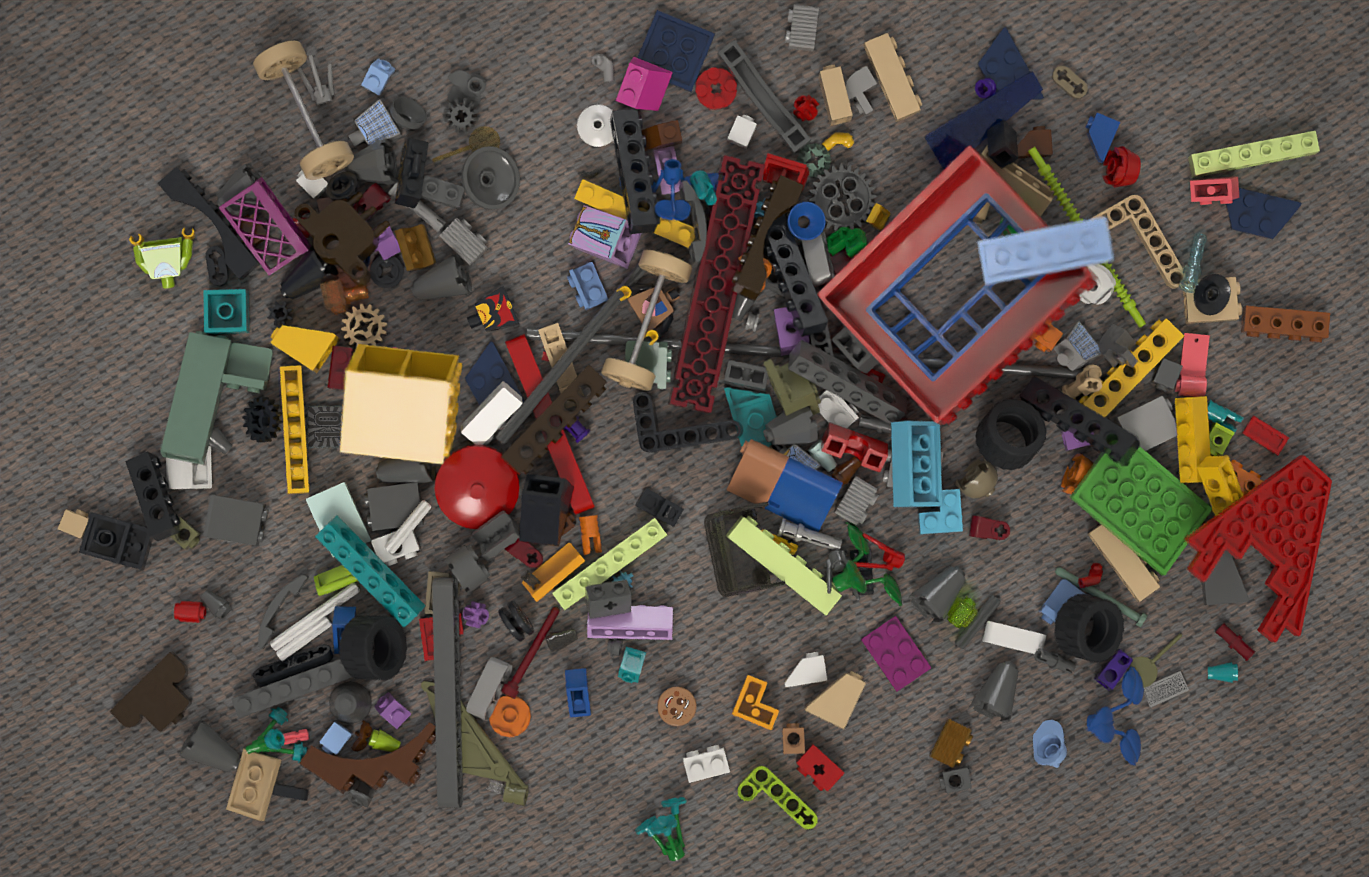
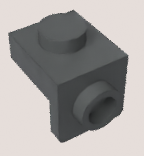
[348,778,376,808]

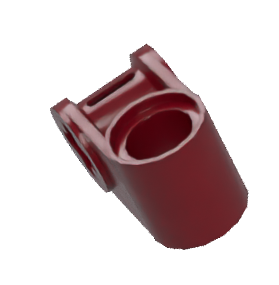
[353,183,391,219]
[969,515,1010,540]
[505,534,543,569]

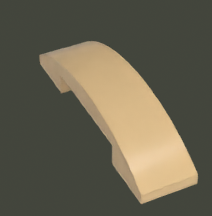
[538,323,584,409]

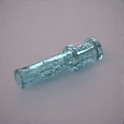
[1179,233,1207,293]

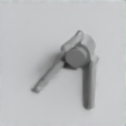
[297,55,335,105]

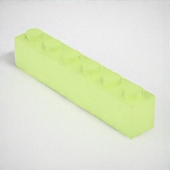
[725,516,842,615]

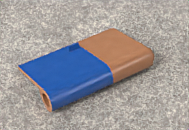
[727,439,843,532]

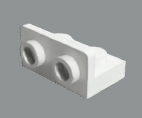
[818,390,859,428]
[683,745,730,783]

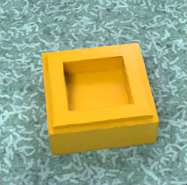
[866,203,890,231]

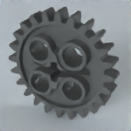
[808,164,877,231]

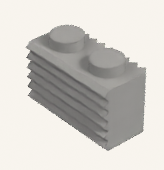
[785,4,819,51]
[439,218,488,267]
[834,476,879,526]

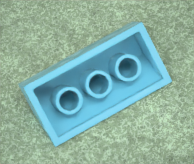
[891,421,942,507]

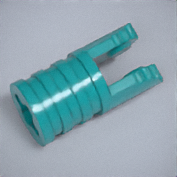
[690,171,717,205]
[1207,400,1244,434]

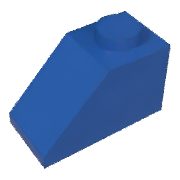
[1085,113,1120,163]
[332,606,356,654]
[565,668,591,718]

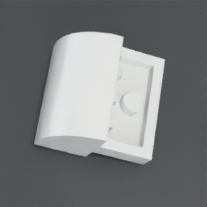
[166,446,212,489]

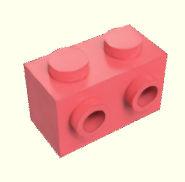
[1190,177,1239,205]

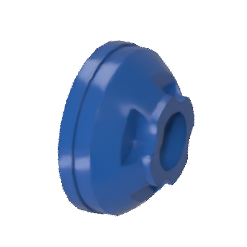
[787,202,826,240]

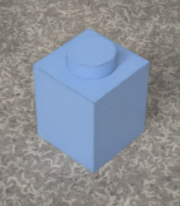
[319,721,353,755]

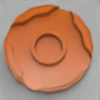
[489,696,531,737]

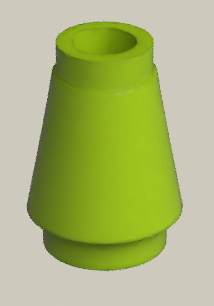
[368,729,401,752]

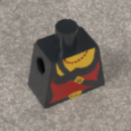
[467,286,520,332]

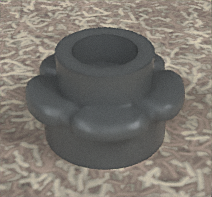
[607,638,623,657]

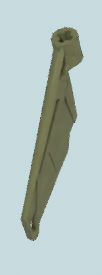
[421,681,529,806]

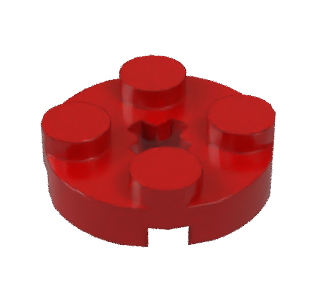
[696,67,737,110]

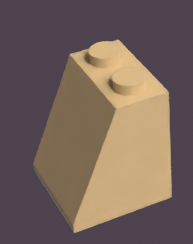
[804,671,866,729]

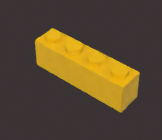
[1175,396,1211,483]

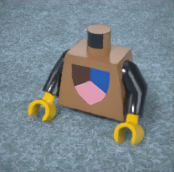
[616,284,680,346]

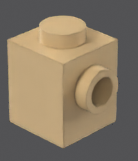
[58,509,89,539]

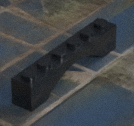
[158,167,260,280]

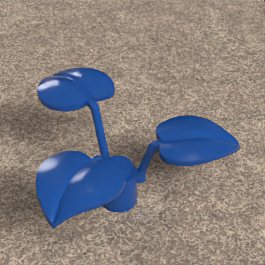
[619,159,719,220]
[1087,666,1144,766]

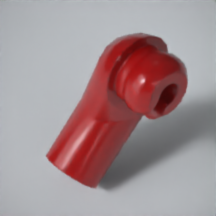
[1078,563,1103,588]

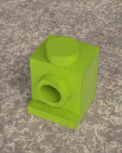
[1209,423,1235,456]

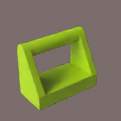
[314,565,358,596]

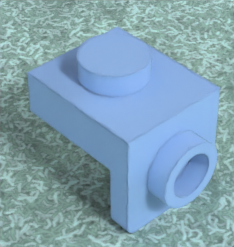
[361,59,395,95]

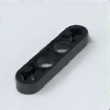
[253,644,334,687]

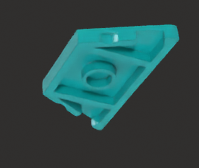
[724,387,776,447]

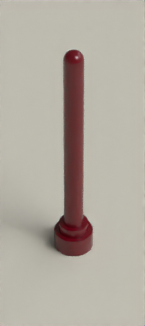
[501,607,560,699]

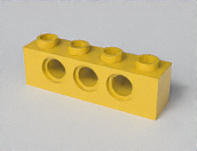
[1197,456,1243,516]

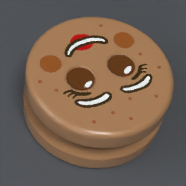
[657,686,696,726]

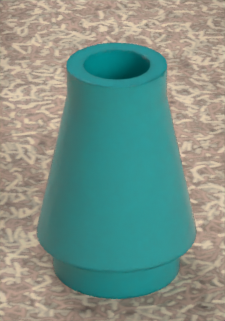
[1208,662,1238,683]

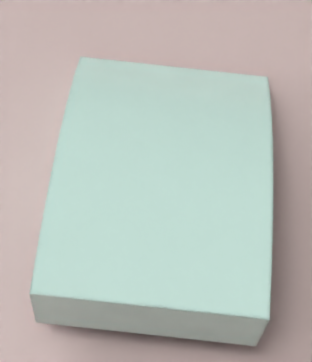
[306,482,371,557]

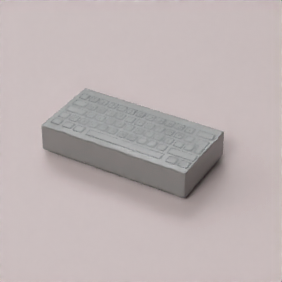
[1144,671,1189,707]

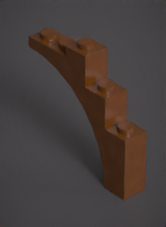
[299,722,436,794]

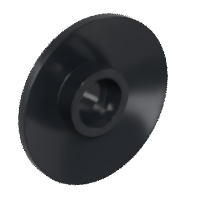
[1194,274,1231,315]

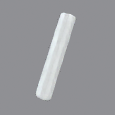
[384,500,431,554]
[276,617,332,661]

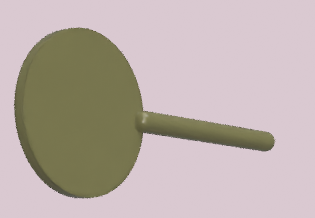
[1126,633,1182,688]

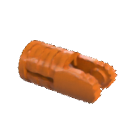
[579,515,602,555]

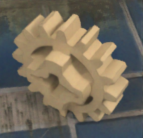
[341,304,388,346]

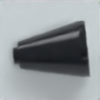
[280,245,339,300]

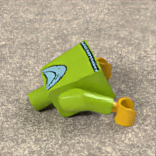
[129,228,195,289]

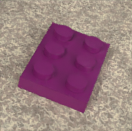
[861,616,931,692]

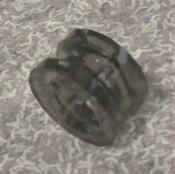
[520,570,541,590]

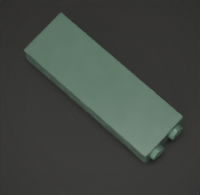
[160,331,232,465]

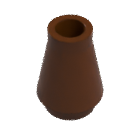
[830,456,861,487]

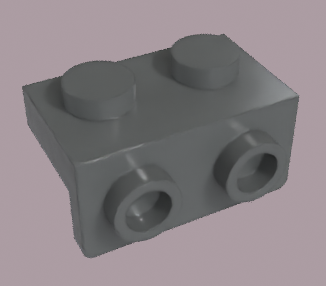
[472,511,520,561]

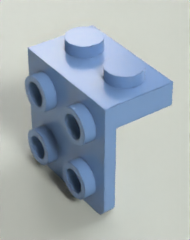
[1038,579,1085,625]

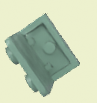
[625,340,672,389]
[221,343,273,393]

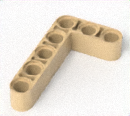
[1090,195,1186,288]

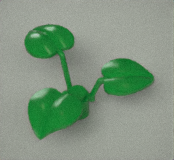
[833,522,903,607]

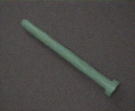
[1055,567,1148,627]

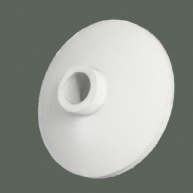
[577,105,613,146]

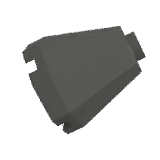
[345,139,399,185]
[217,164,262,212]
[763,406,818,445]

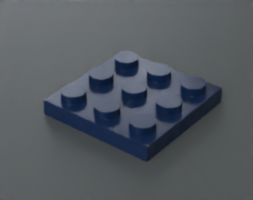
[637,10,715,92]

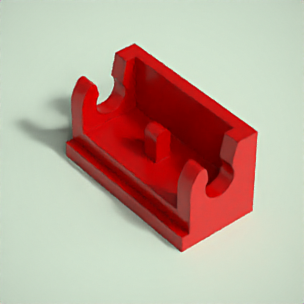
[762,153,810,193]

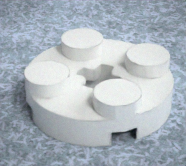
[1080,263,1116,305]

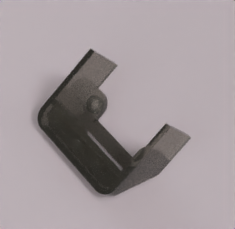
[704,502,786,597]

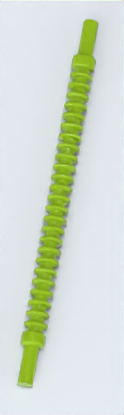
[1028,147,1146,328]

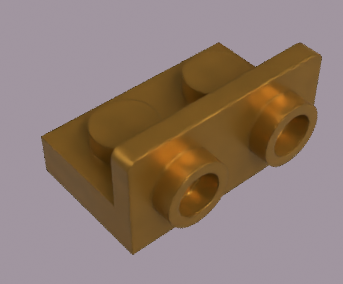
[394,224,436,271]

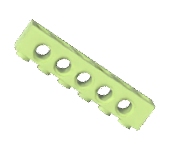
[1188,131,1320,178]
[552,518,667,610]

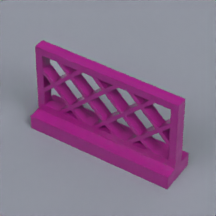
[219,177,311,276]

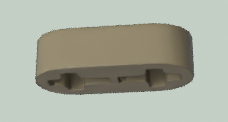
[1052,66,1088,99]

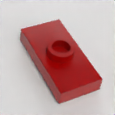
[1242,415,1289,456]

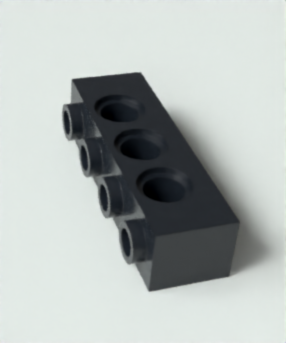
[125,452,181,541]

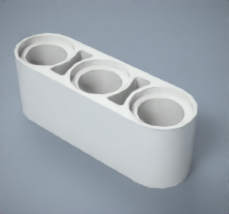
[982,621,1047,654]

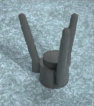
[825,550,861,600]

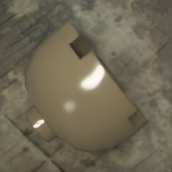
[955,457,998,499]

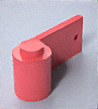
[1174,333,1210,397]

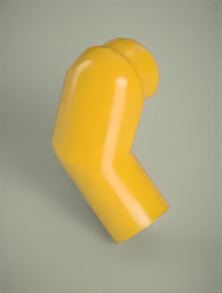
[822,132,854,151]

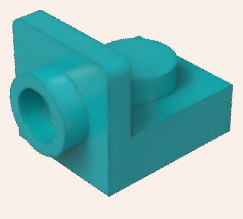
[618,647,646,683]

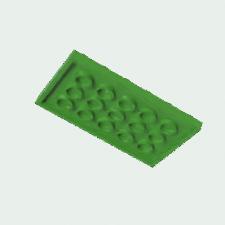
[1069,440,1212,576]

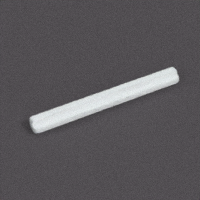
[270,583,360,651]

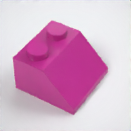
[616,57,673,111]

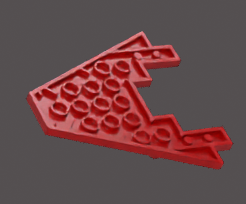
[1184,455,1332,643]

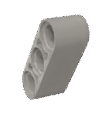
[802,230,835,287]
[466,657,512,721]

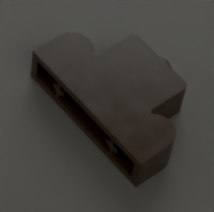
[109,651,192,732]

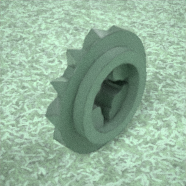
[797,143,831,177]

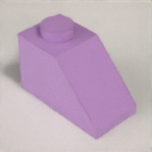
[653,146,681,195]

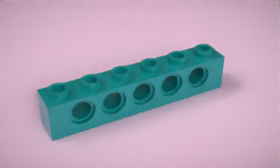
[315,515,426,627]

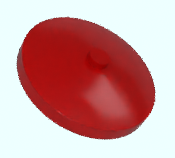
[435,445,519,529]

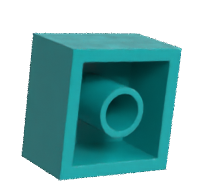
[203,289,250,334]

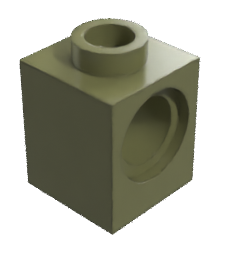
[170,517,201,550]

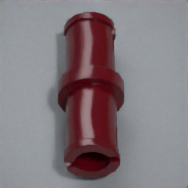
[1215,623,1256,661]

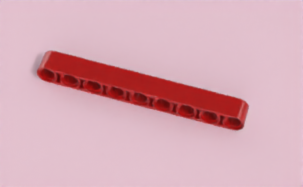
[505,334,595,515]

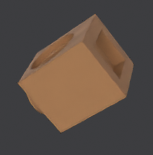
[782,723,805,754]

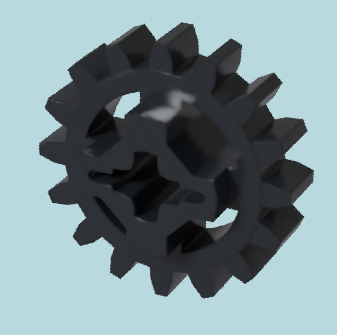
[242,397,283,443]

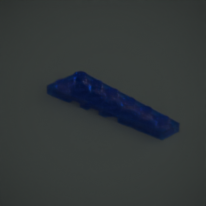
[923,71,1043,171]

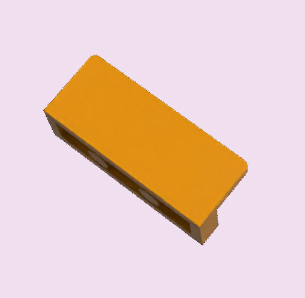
[522,543,585,602]

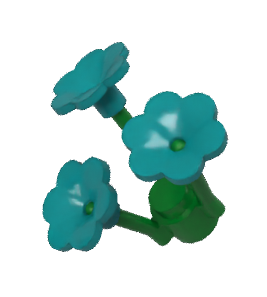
[635,797,687,861]

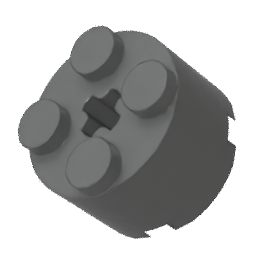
[444,544,491,594]

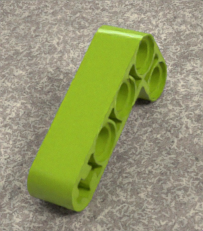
[737,766,818,829]

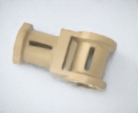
[1062,364,1102,400]

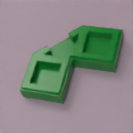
[826,227,867,258]

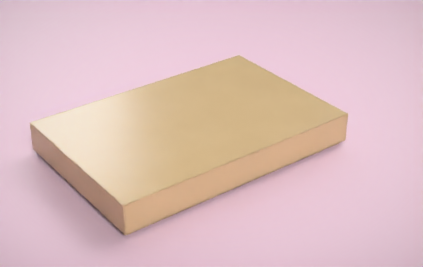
[226,748,281,821]

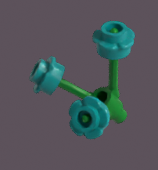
[246,707,307,763]

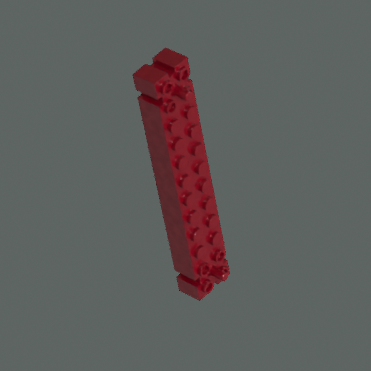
[668,155,765,413]

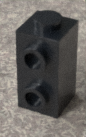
[987,119,1018,169]

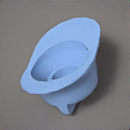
[1033,720,1067,768]

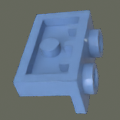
[567,262,608,310]

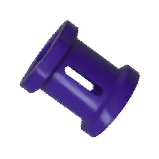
[564,416,591,443]

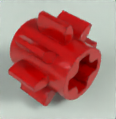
[793,95,819,122]

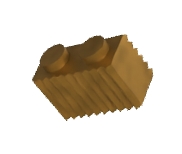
[930,718,973,768]

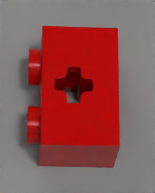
[796,744,844,792]

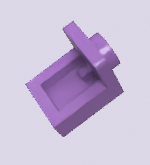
[374,692,411,729]

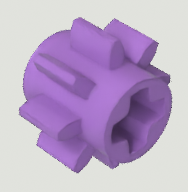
[463,601,489,628]

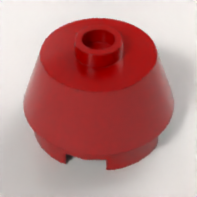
[1103,146,1141,188]

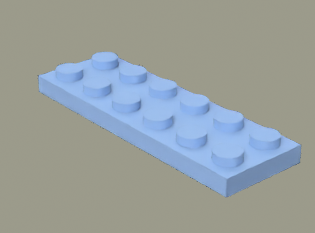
[978,217,1114,285]

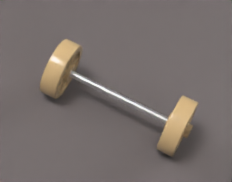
[253,41,354,180]
[601,250,693,391]

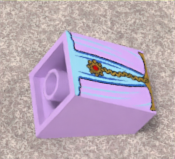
[568,205,642,269]

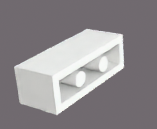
[461,381,522,445]

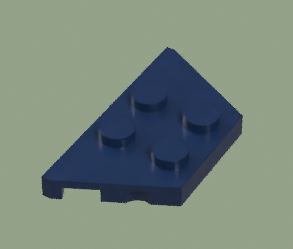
[978,27,1044,101]
[1225,188,1302,239]
[465,341,525,406]

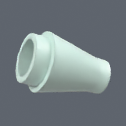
[808,440,837,472]

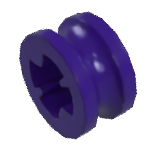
[975,78,996,98]

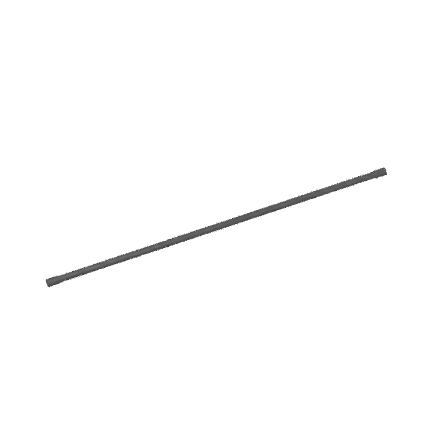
[527,327,1089,380]

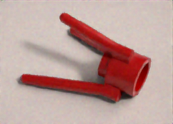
[854,533,905,571]

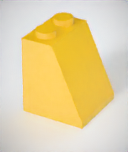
[270,325,340,373]

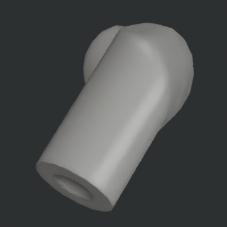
[592,54,614,82]

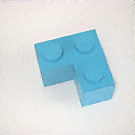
[918,489,963,534]

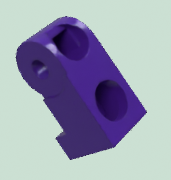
[1094,649,1133,691]

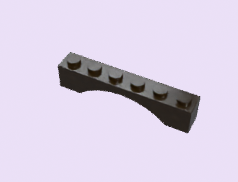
[731,175,804,301]

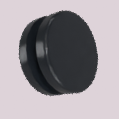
[498,601,534,642]

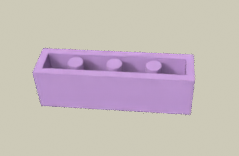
[587,605,673,640]

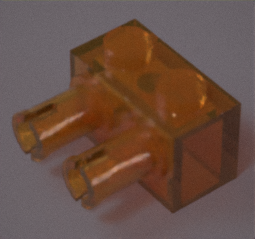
[320,279,369,315]

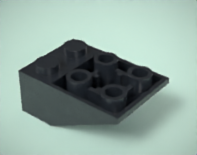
[519,474,574,547]

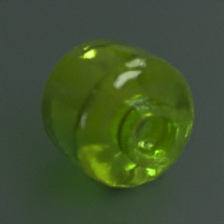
[947,596,978,629]

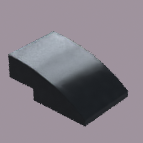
[79,512,153,570]

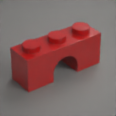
[821,422,888,472]

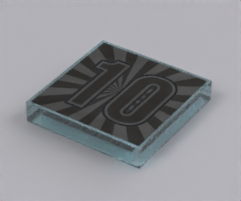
[307,405,344,448]

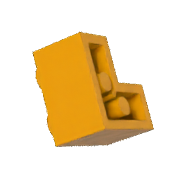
[732,674,779,730]

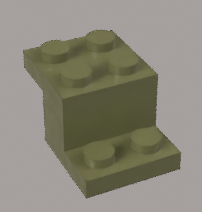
[763,359,821,416]

